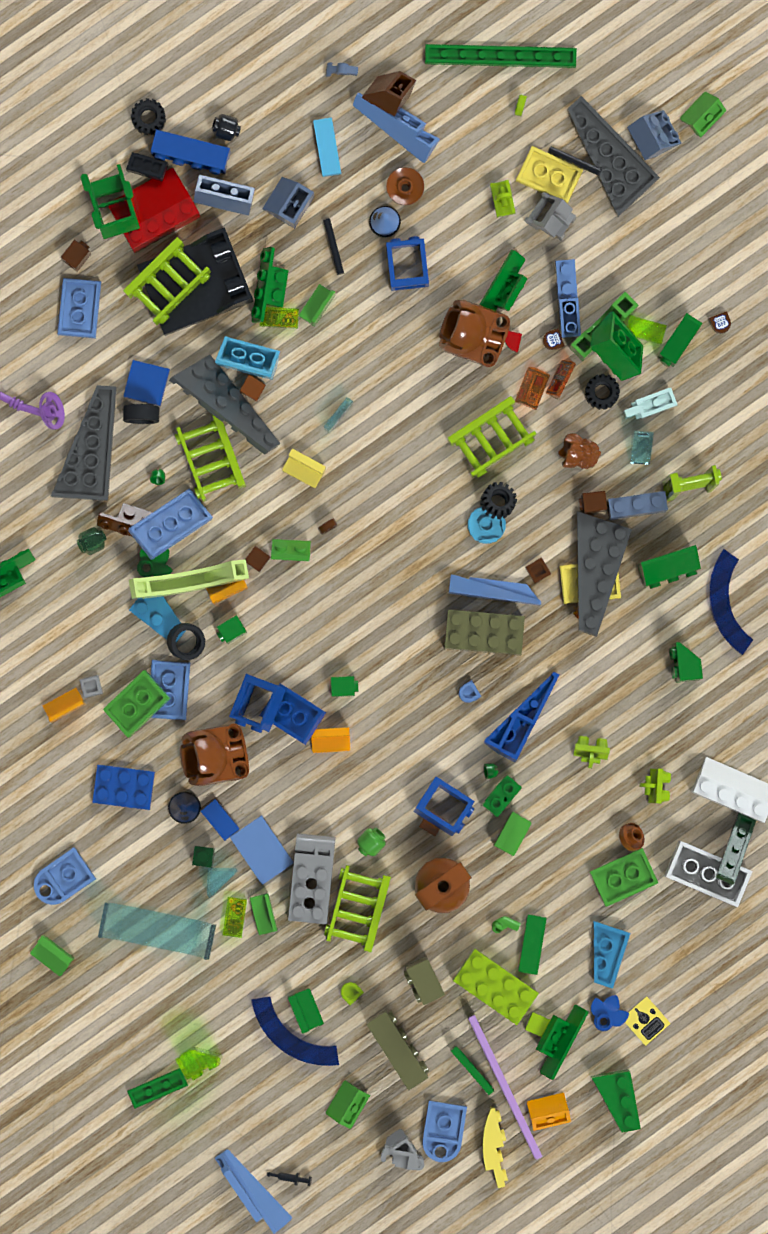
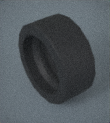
[123,404,160,424]
[167,623,206,660]

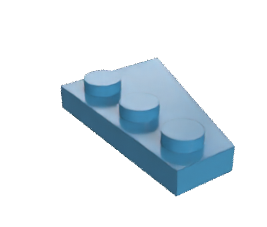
[129,596,186,643]
[594,921,631,989]

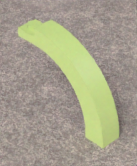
[129,560,249,599]

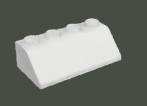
[691,757,768,823]

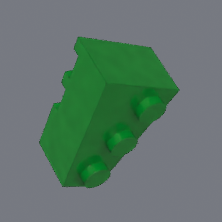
[591,1069,641,1133]

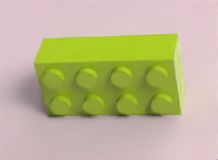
[453,948,539,1025]

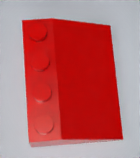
[108,168,201,254]

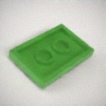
[103,670,171,738]
[590,848,658,907]

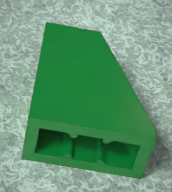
[658,313,703,367]

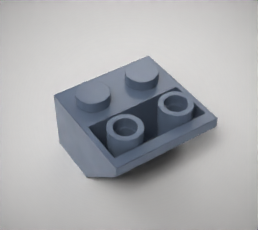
[627,110,681,160]
[262,177,314,229]

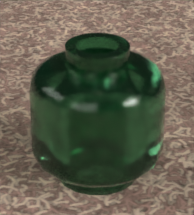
[77,527,107,555]

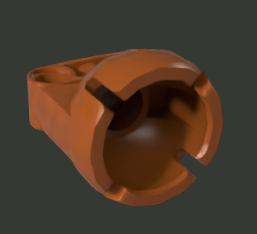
[439,300,510,367]
[180,724,249,786]
[415,858,472,913]

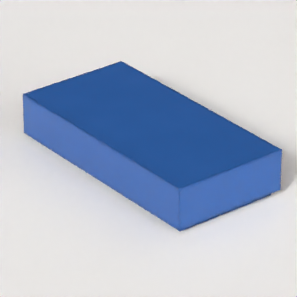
[201,799,240,841]

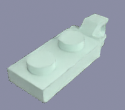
[623,387,678,419]

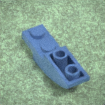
[555,259,581,338]

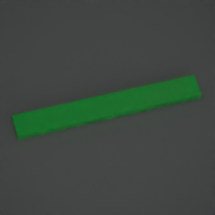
[425,44,577,68]

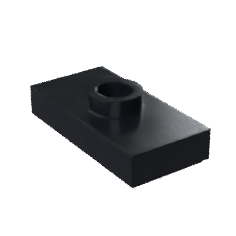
[126,152,169,181]

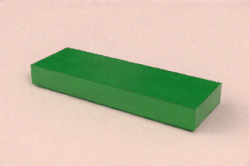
[518,914,547,975]
[450,1045,494,1095]
[127,1068,188,1109]

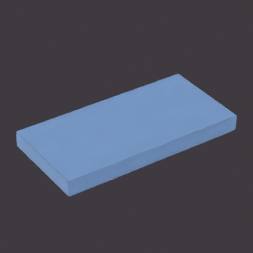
[128,488,213,560]

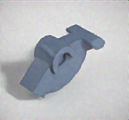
[326,62,358,77]

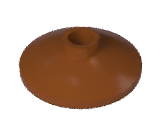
[386,167,424,205]

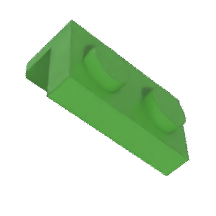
[271,539,311,561]

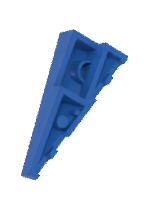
[484,672,560,762]

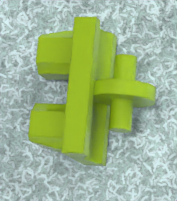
[490,180,516,218]
[573,736,610,769]
[639,768,671,804]

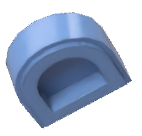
[459,680,481,703]

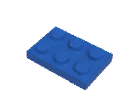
[259,683,326,745]
[92,765,155,810]

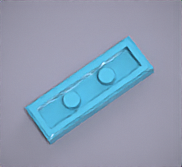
[313,117,341,177]

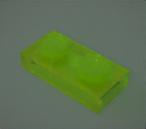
[627,315,667,345]

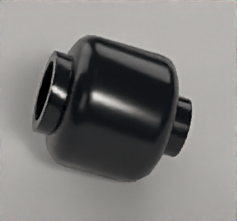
[212,114,241,141]

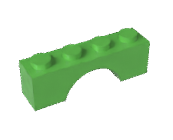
[569,292,639,362]

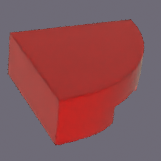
[505,331,522,353]

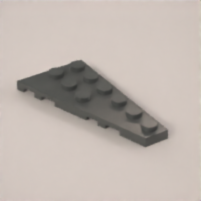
[567,96,660,217]
[169,355,280,455]
[50,385,117,501]
[577,511,632,637]

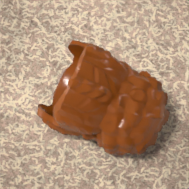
[558,433,601,469]

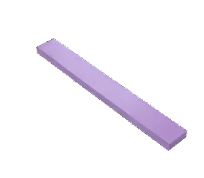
[468,1014,542,1160]

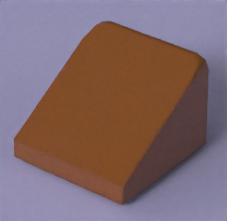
[240,375,266,402]

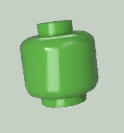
[357,828,386,856]

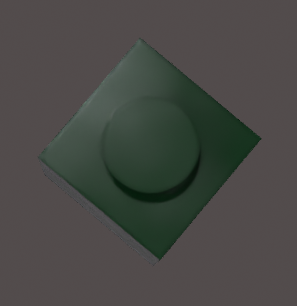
[192,846,215,868]

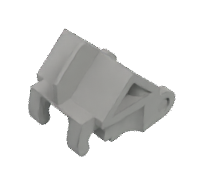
[524,192,576,241]
[381,1129,424,1170]

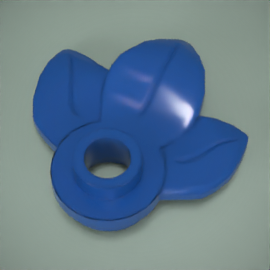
[591,995,629,1031]

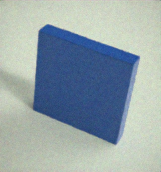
[123,360,170,407]

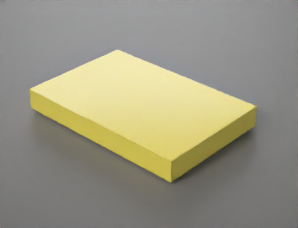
[516,146,583,204]
[559,564,621,604]

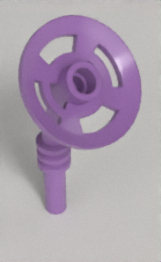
[0,391,65,430]

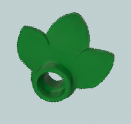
[137,549,173,577]

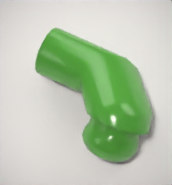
[492,916,521,933]

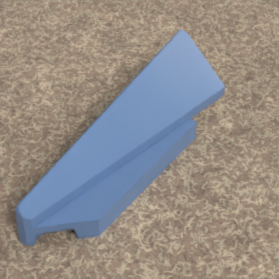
[353,93,440,163]
[448,574,541,606]
[215,1150,292,1234]

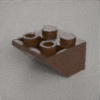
[362,71,416,116]

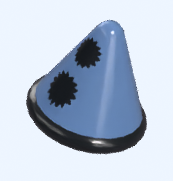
[369,206,401,237]

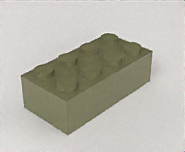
[444,609,525,656]
[404,956,445,1005]
[366,1009,429,1091]

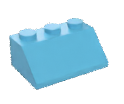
[215,336,280,380]

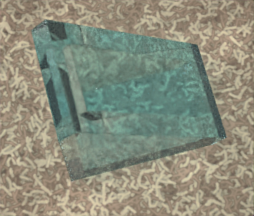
[631,431,654,465]
[207,868,238,898]

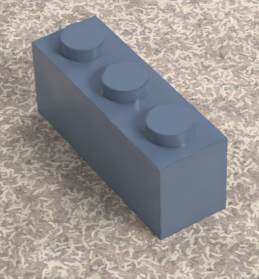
[194,175,255,216]
[607,491,668,520]

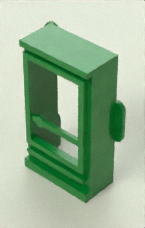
[80,164,140,239]

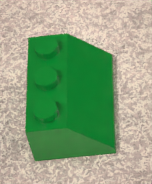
[590,311,644,381]
[638,545,701,589]

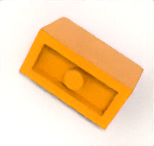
[206,580,248,604]
[43,688,86,723]
[311,727,350,753]
[527,1093,571,1131]

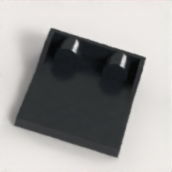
[137,227,253,336]

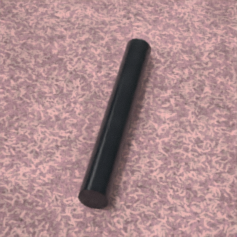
[548,146,602,176]
[323,218,344,275]

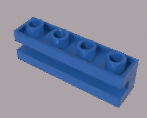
[151,130,231,175]

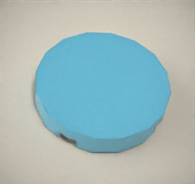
[468,506,506,544]

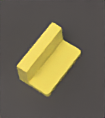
[282,449,326,488]

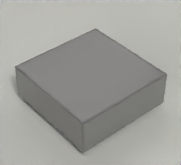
[80,675,103,699]

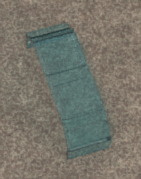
[98,902,217,960]

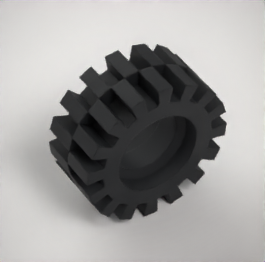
[131,98,166,135]
[585,374,620,410]
[480,482,517,519]

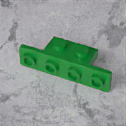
[251,247,289,323]
[479,250,528,311]
[0,549,36,597]
[536,1004,589,1080]

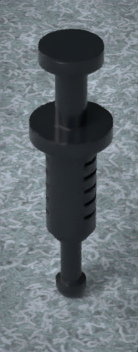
[267,1172,312,1186]

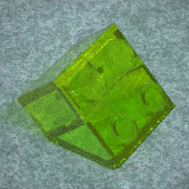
[175,1047,222,1080]

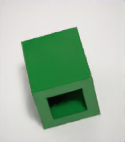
[216,615,247,644]
[331,676,359,697]

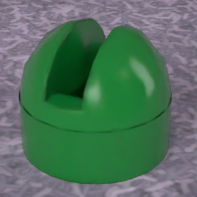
[150,469,166,485]
[483,763,499,779]

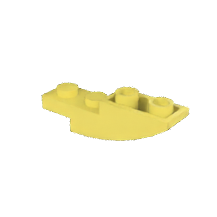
[482,1106,508,1188]

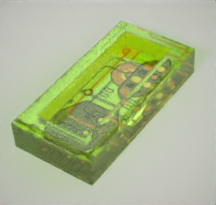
[260,307,299,329]
[223,897,247,938]

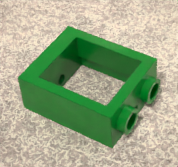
[481,775,522,817]

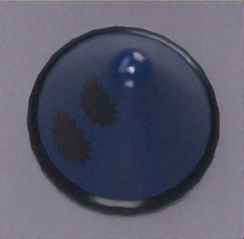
[168,792,201,824]

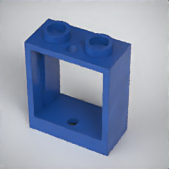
[386,236,429,291]
[229,674,286,733]
[413,777,475,836]

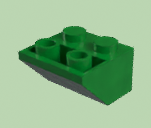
[669,642,703,683]

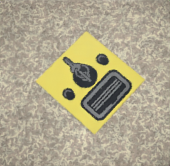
[625,996,671,1046]

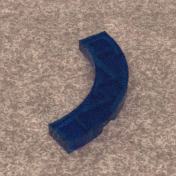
[709,549,753,655]
[251,996,339,1066]

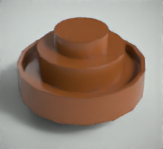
[619,822,645,852]

